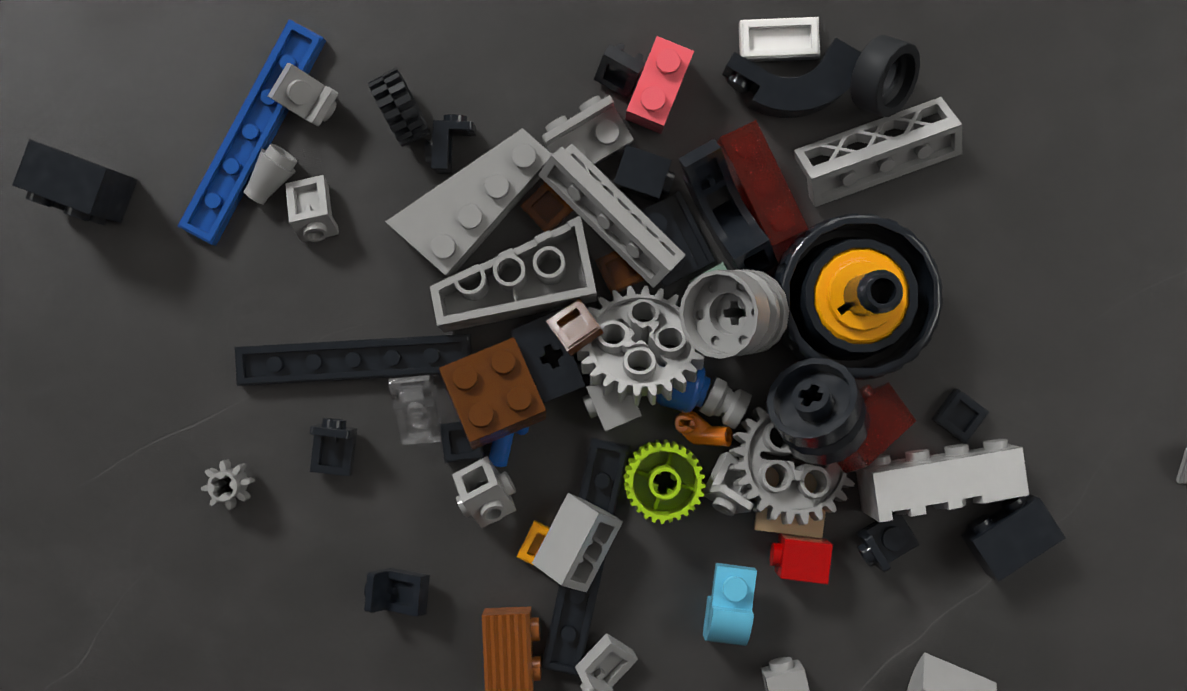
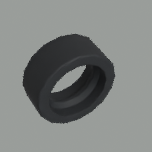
[850,35,921,117]

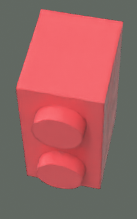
[625,36,694,134]

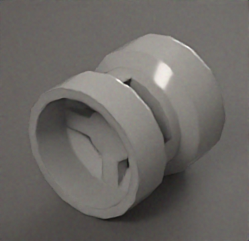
[698,377,752,429]

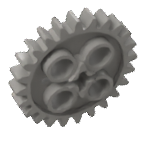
[577,285,705,406]
[729,402,858,525]

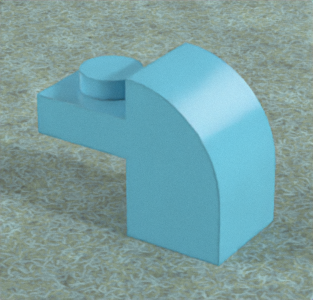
[703,563,757,646]

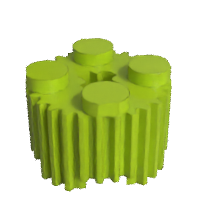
[624,439,706,524]

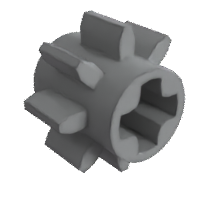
[201,459,255,510]

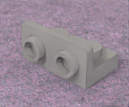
[542,95,634,165]

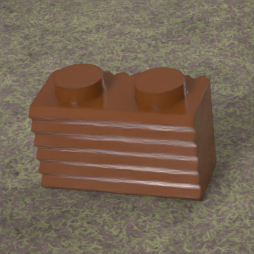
[482,606,542,691]

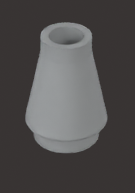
[243,143,298,205]

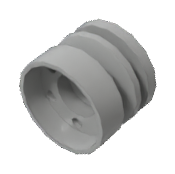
[679,269,789,359]

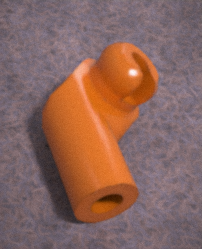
[674,411,733,447]

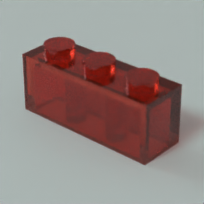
[717,120,808,247]

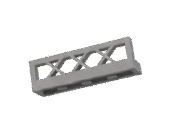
[794,97,962,207]
[539,144,685,288]

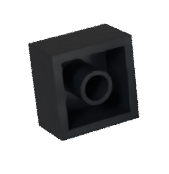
[12,139,138,226]

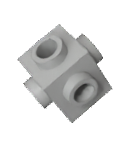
[452,456,516,528]

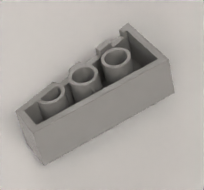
[385,128,552,277]
[430,216,597,332]

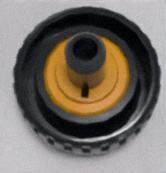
[772,213,943,380]

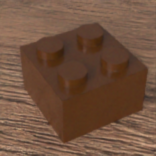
[439,337,546,450]

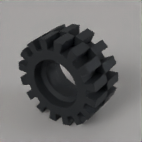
[368,68,431,147]

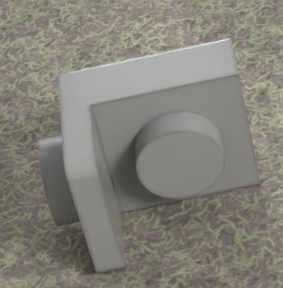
[267,63,338,126]
[285,175,339,242]

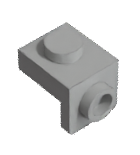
[703,452,754,516]
[575,633,638,691]

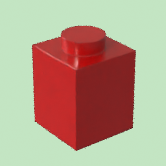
[770,533,833,584]

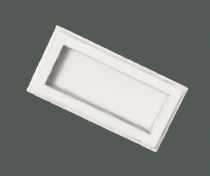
[739,17,820,62]

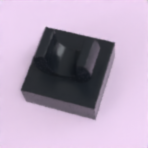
[593,43,645,98]

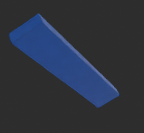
[178,19,326,246]

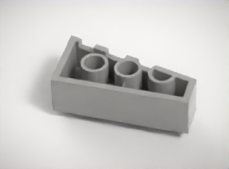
[855,439,1029,523]

